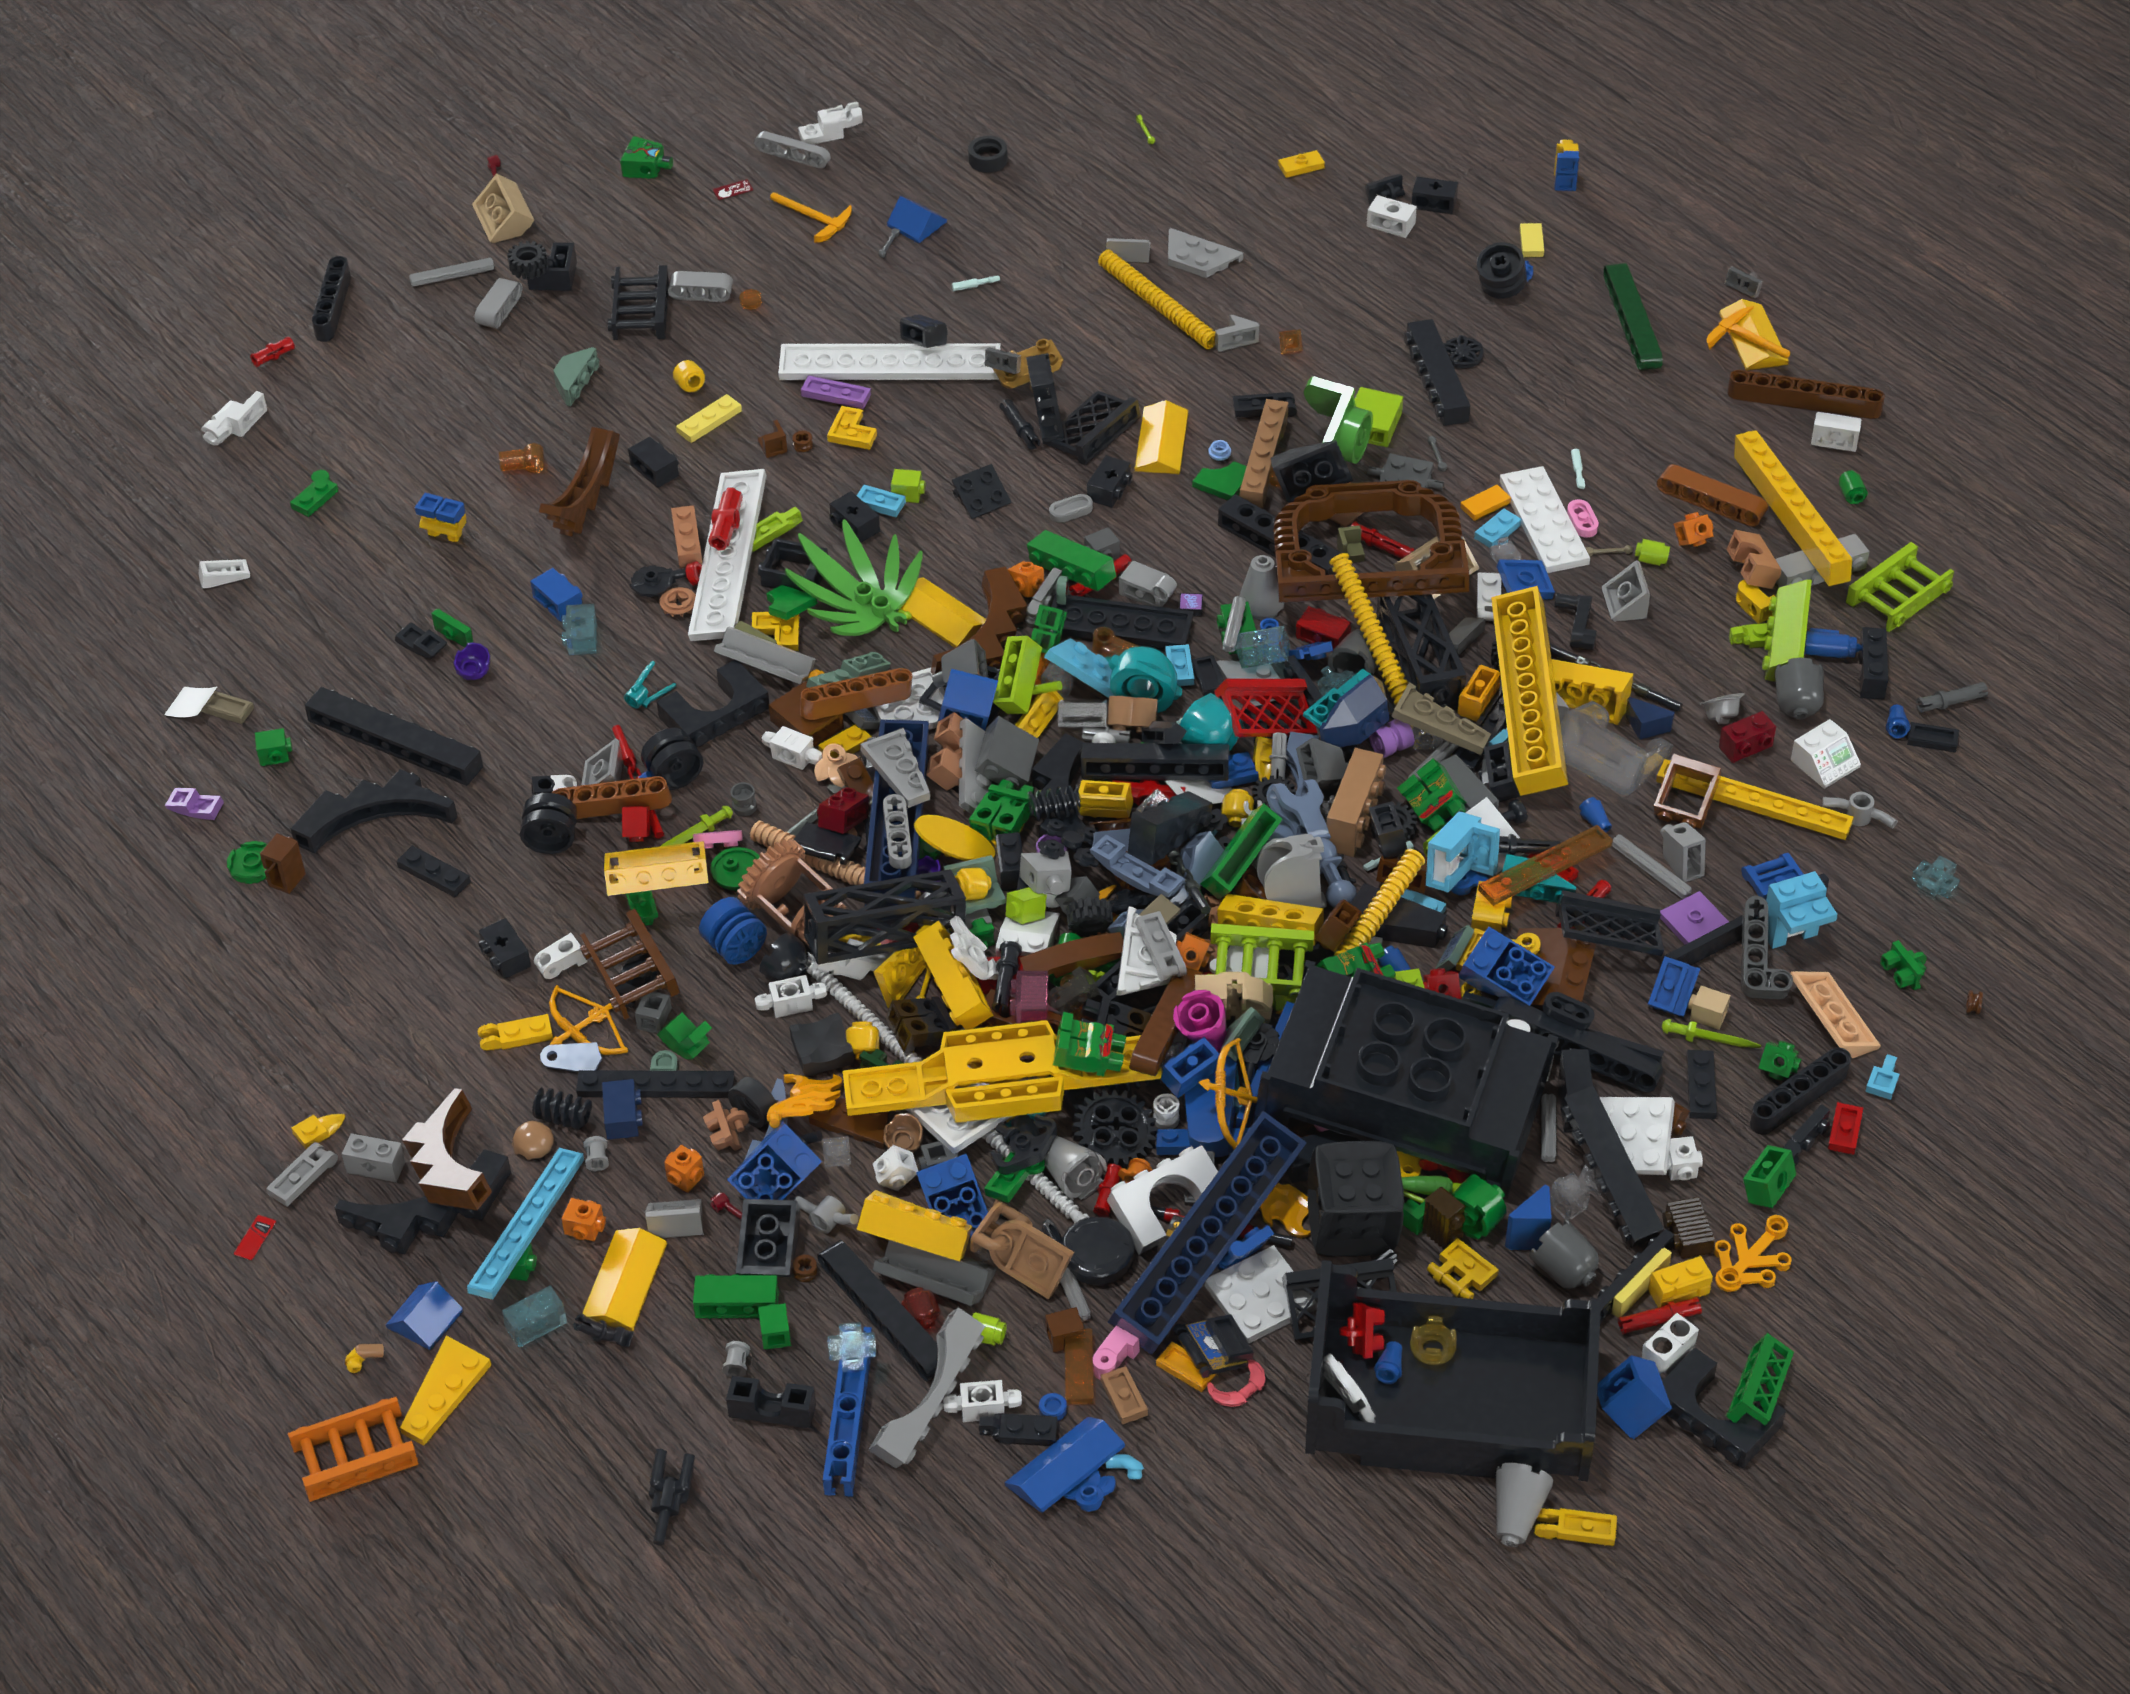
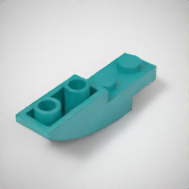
[1303,669,1371,728]

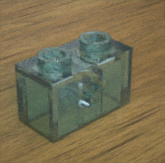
[562,604,597,655]
[1236,626,1290,668]
[502,1285,567,1348]

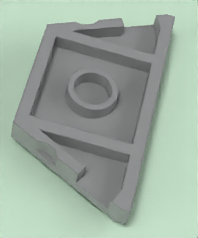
[1168,228,1243,278]
[1217,660,1280,709]

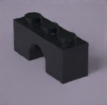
[1859,627,1888,700]
[726,1376,816,1428]

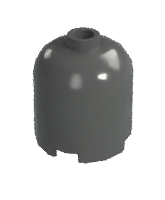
[1328,629,1380,684]
[1775,658,1824,719]
[1529,1219,1599,1289]

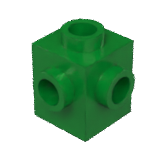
[1758,1041,1802,1080]

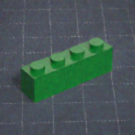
[1027,530,1116,591]
[1200,803,1283,900]

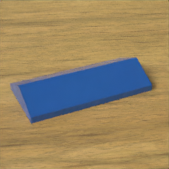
[1004,1417,1125,1513]

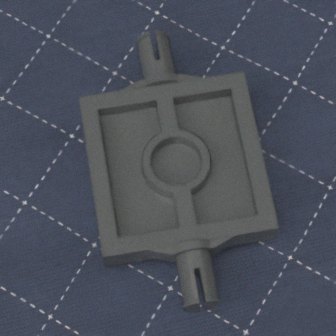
[1367,453,1444,491]

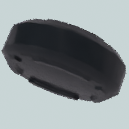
[1061,1216,1134,1285]

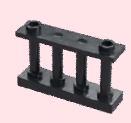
[608,265,669,340]

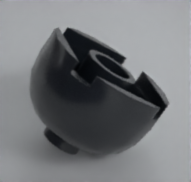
[759,932,808,982]

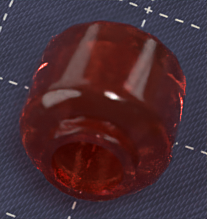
[901,1287,941,1330]

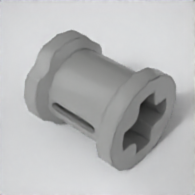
[583,1136,609,1171]
[722,1341,750,1377]

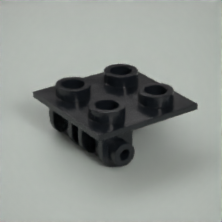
[951,464,1012,519]

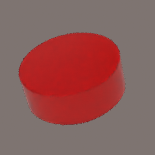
[686,561,702,586]

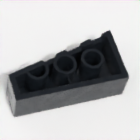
[1127,791,1212,866]

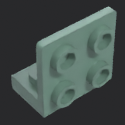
[943,855,1006,914]

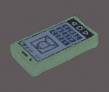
[1435,925,1474,972]

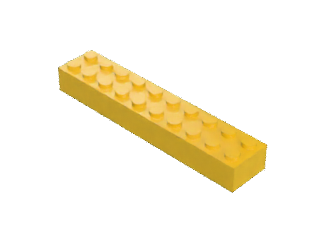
[1491,586,1568,796]

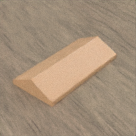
[1790,971,1881,1058]

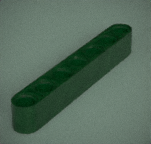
[1603,263,1663,370]

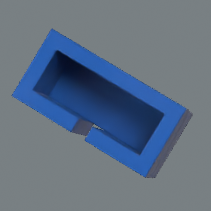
[530,568,583,622]

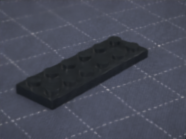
[1052,593,1194,648]

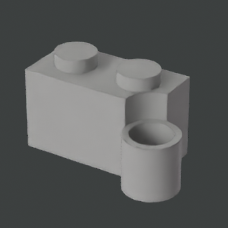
[1119,561,1177,607]

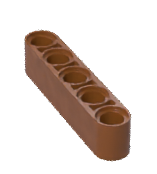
[1657,464,1768,527]
[800,668,913,720]
[552,776,672,819]

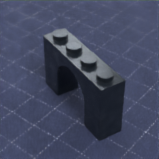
[656,660,770,748]
[1662,1347,1786,1468]

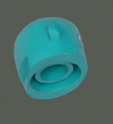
[1108,646,1182,713]
[1179,693,1243,751]

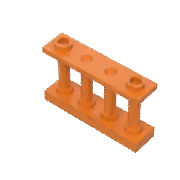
[288,1396,419,1502]

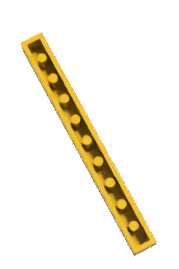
[1734,430,1852,586]

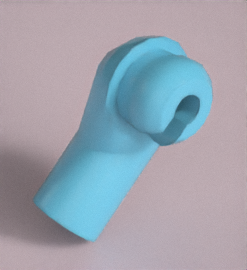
[1106,1454,1144,1479]

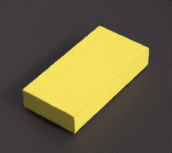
[1520,223,1544,257]

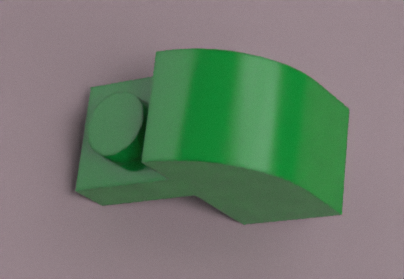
[657,1012,712,1060]

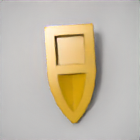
[1252,737,1272,782]
[291,1114,346,1149]

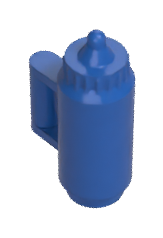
[1804,628,1861,658]

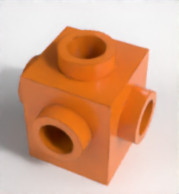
[1673,512,1714,547]
[1008,561,1045,597]
[1176,932,1211,971]
[664,1145,704,1193]
[561,1198,606,1242]

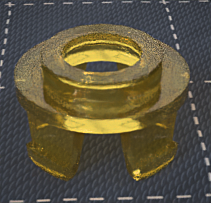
[1410,1316,1456,1365]

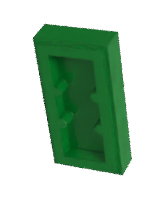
[431,609,474,647]

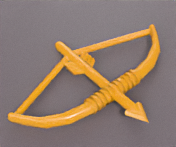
[549,985,628,1055]
[1199,1038,1257,1149]

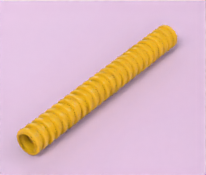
[1098,249,1215,349]
[1329,553,1408,705]
[1334,849,1425,956]

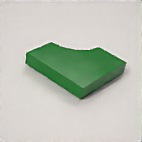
[1192,461,1247,500]
[767,585,818,620]

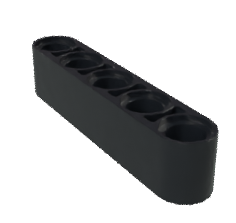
[312,256,351,342]
[1750,1047,1851,1135]

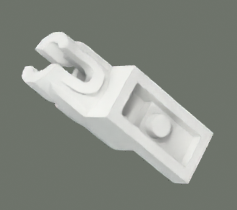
[798,102,863,144]
[201,391,267,445]
[812,938,895,980]

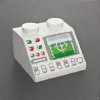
[1791,719,1861,789]

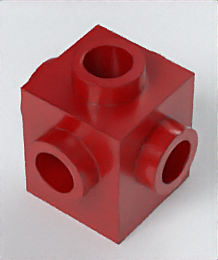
[1423,968,1461,999]

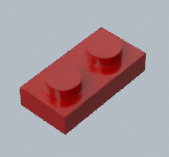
[1828,1102,1863,1155]

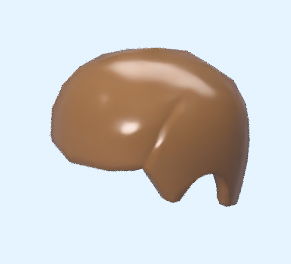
[883,1113,923,1153]
[512,1121,554,1160]

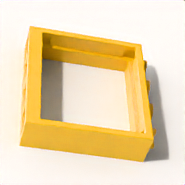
[604,841,709,896]

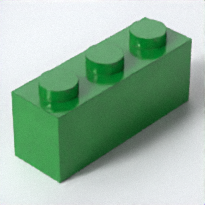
[693,1274,779,1318]

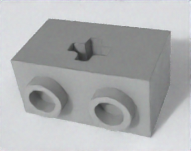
[342,1133,406,1182]

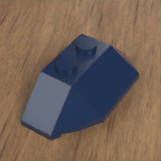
[1319,675,1389,747]

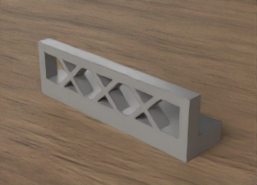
[714,626,816,684]

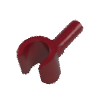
[487,154,501,177]
[710,1193,742,1219]

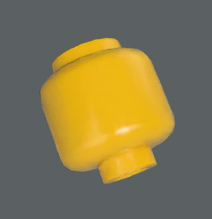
[673,360,705,392]
[1221,789,1254,827]
[955,867,991,901]
[846,1021,879,1060]

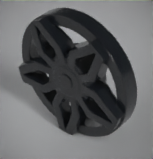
[1444,335,1483,368]

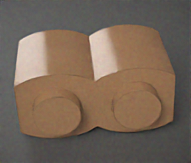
[1107,696,1158,734]

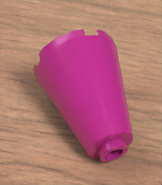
[1173,990,1227,1053]

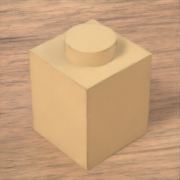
[1688,986,1731,1030]

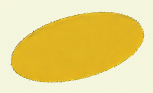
[914,815,995,861]

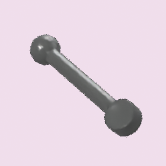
[878,228,900,258]
[1428,436,1447,472]

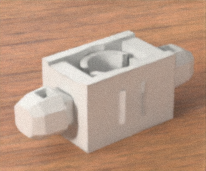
[762,726,822,770]
[754,975,827,1018]
[943,1380,1022,1422]

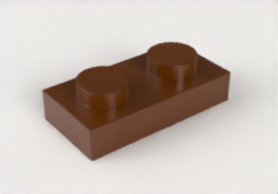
[837,758,874,808]

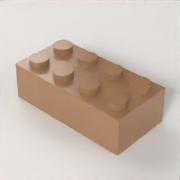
[1327,748,1386,857]

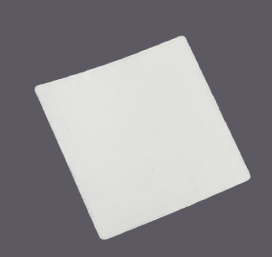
[165,686,217,717]

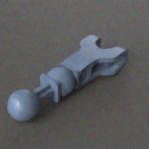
[1266,779,1357,909]

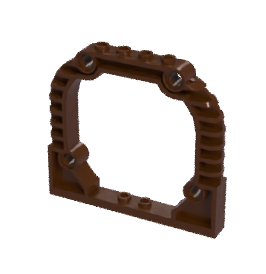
[1274,480,1469,603]

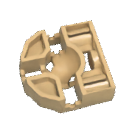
[1195,972,1273,1024]

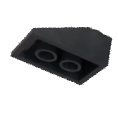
[1270,440,1353,503]
[736,1199,801,1277]

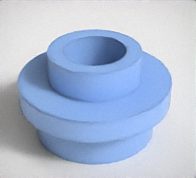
[1208,440,1231,461]

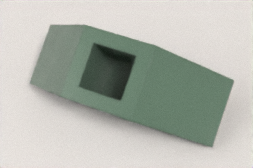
[553,347,599,407]

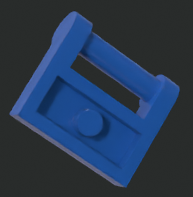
[1741,853,1804,900]
[1217,1225,1274,1271]

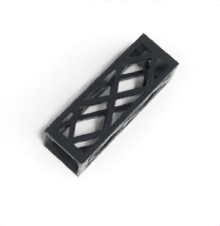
[1376,594,1466,710]
[804,869,966,965]

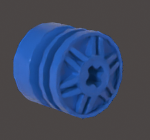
[699,897,767,965]

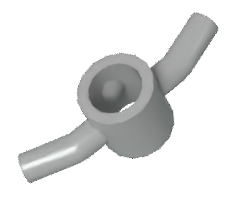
[1822,792,1898,829]
[795,1196,859,1233]

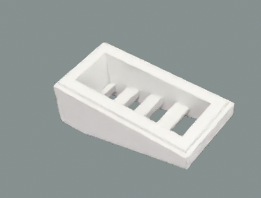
[199,559,250,588]

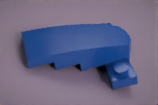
[1156,1053,1250,1158]

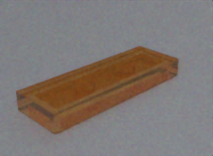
[1065,1328,1093,1404]

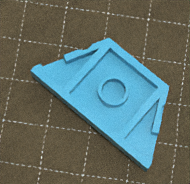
[1044,638,1114,698]

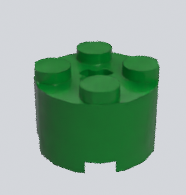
[1452,1174,1507,1239]

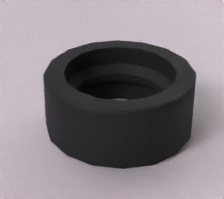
[968,136,1008,173]
[728,1077,776,1128]

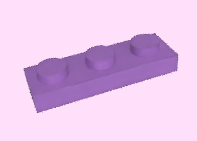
[801,375,871,409]

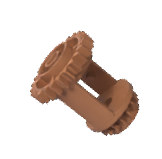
[737,838,846,946]

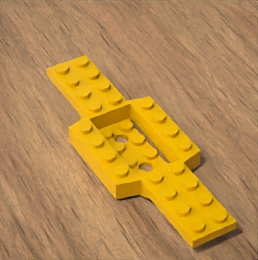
[843,1020,1162,1123]

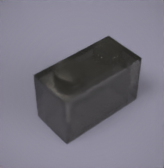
[1058,700,1107,727]

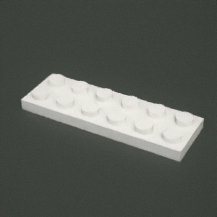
[1500,466,1590,573]

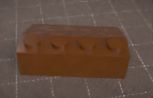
[1516,928,1596,1012]

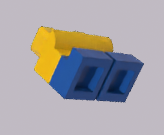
[1554,140,1579,191]
[414,493,467,542]

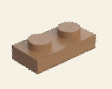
[1100,1366,1148,1425]

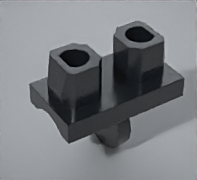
[1365,173,1405,205]

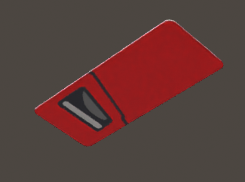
[234,1215,276,1260]

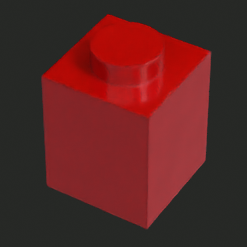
[622,806,650,842]

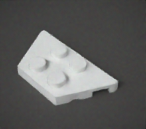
[1117,906,1177,995]

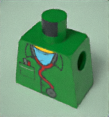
[620,136,673,179]

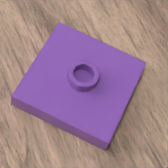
[1660,891,1729,945]

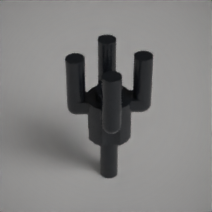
[649,1449,695,1546]

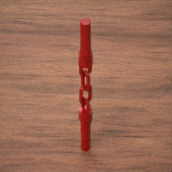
[612,725,664,838]

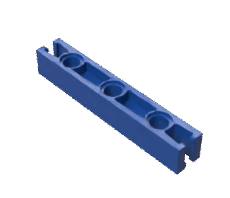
[823,1326,873,1497]

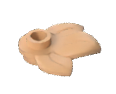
[814,743,858,788]

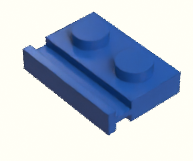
[1286,641,1333,660]
[1208,752,1259,789]
[1648,956,1700,1018]

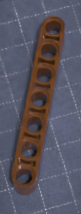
[1727,370,1885,419]
[1129,968,1204,1077]

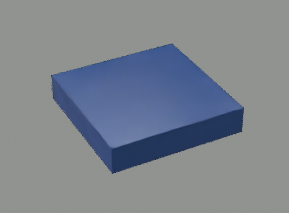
[1497,559,1555,599]

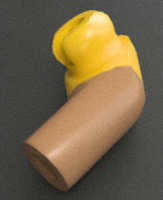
[345,1344,384,1373]

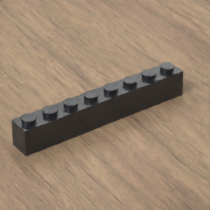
[305,687,483,786]

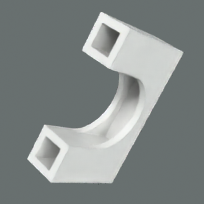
[1107,1145,1218,1255]

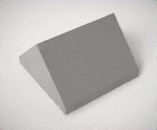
[1601,560,1650,622]
[582,738,623,785]
[645,1199,703,1238]

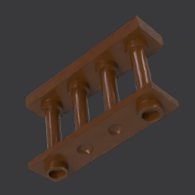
[579,909,680,1020]

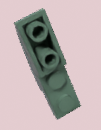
[806,652,891,688]

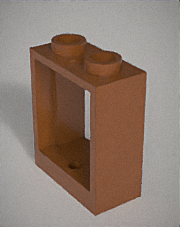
[1654,754,1721,829]

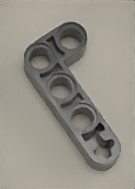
[1741,896,1793,1000]

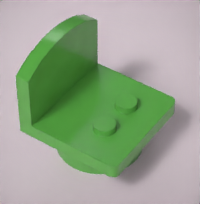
[1304,376,1373,464]

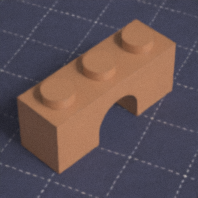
[671,505,702,569]
[1726,530,1781,589]
[926,712,963,791]

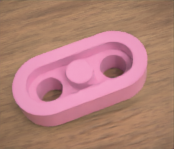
[1567,499,1599,538]
[693,830,743,849]

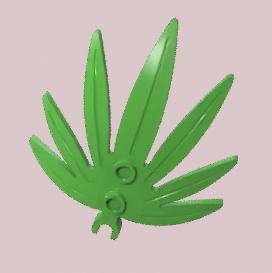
[785,520,923,636]

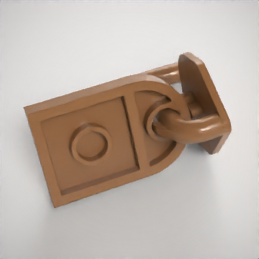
[970,1199,1074,1299]

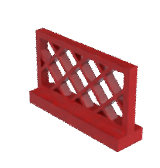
[1214,678,1318,737]

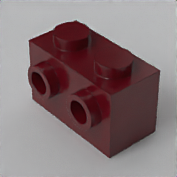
[1719,711,1776,763]
[817,787,869,834]

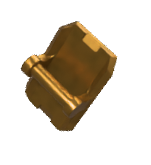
[992,339,1063,392]

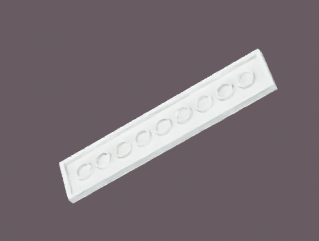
[779,343,1001,380]
[688,469,767,641]

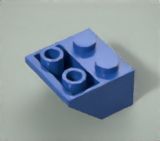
[938,669,998,731]
[1597,1355,1672,1439]

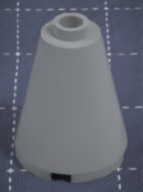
[1239,555,1285,620]
[1044,1136,1107,1200]
[1496,1463,1553,1547]

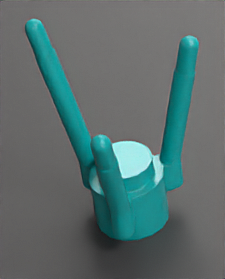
[624,661,676,709]

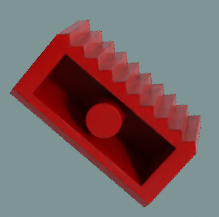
[1296,606,1351,652]

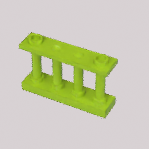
[1846,542,1954,632]
[1207,923,1314,999]

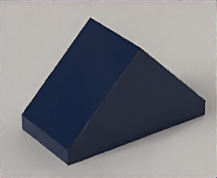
[1625,697,1675,740]

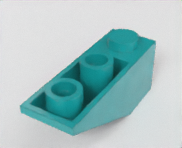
[1500,854,1576,903]

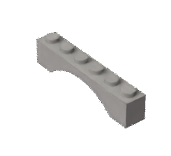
[868,1307,985,1469]

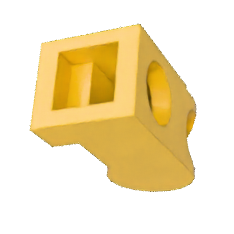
[1736,580,1775,624]

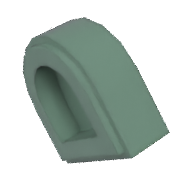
[1056,576,1069,605]
[650,1050,678,1071]

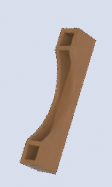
[1240,399,1288,509]

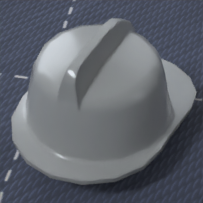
[1700,693,1745,725]

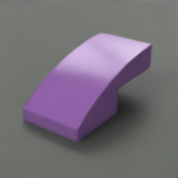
[165,788,224,820]

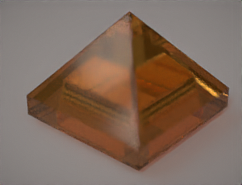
[1279,329,1303,354]

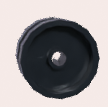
[1477,242,1527,299]
[641,728,704,790]
[520,793,577,854]

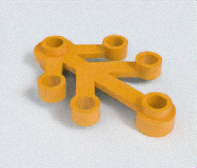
[1714,1215,1792,1292]

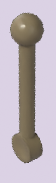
[1585,545,1633,557]

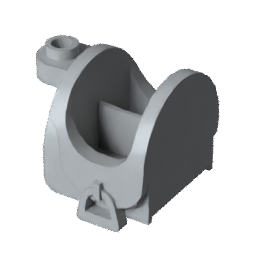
[1253,834,1327,908]

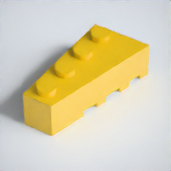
[1552,659,1633,725]
[913,921,993,1030]
[857,1190,973,1262]

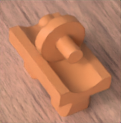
[703,1100,749,1151]

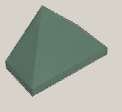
[1221,1007,1265,1062]

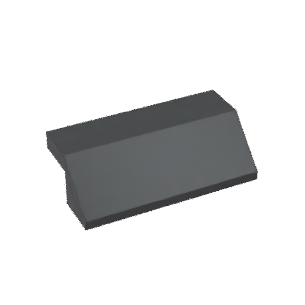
[872,1240,997,1306]

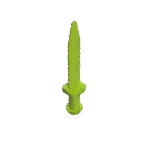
[661,806,733,846]
[1662,1019,1762,1048]

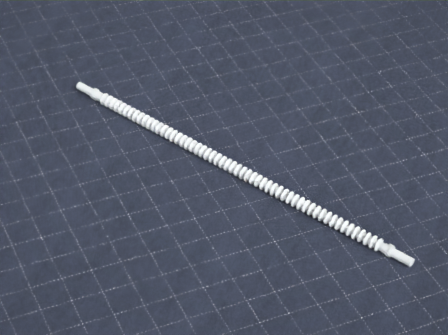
[806,952,1089,1224]

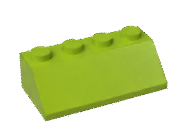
[1762,579,1812,682]

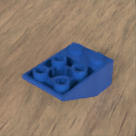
[1459,927,1555,1006]
[727,1121,822,1200]
[916,1154,988,1238]

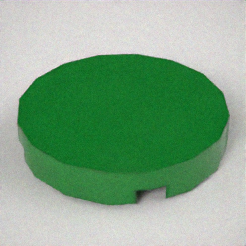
[227,841,267,884]

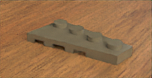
[1392,682,1491,755]

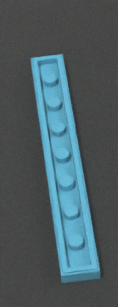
[467,1148,584,1300]

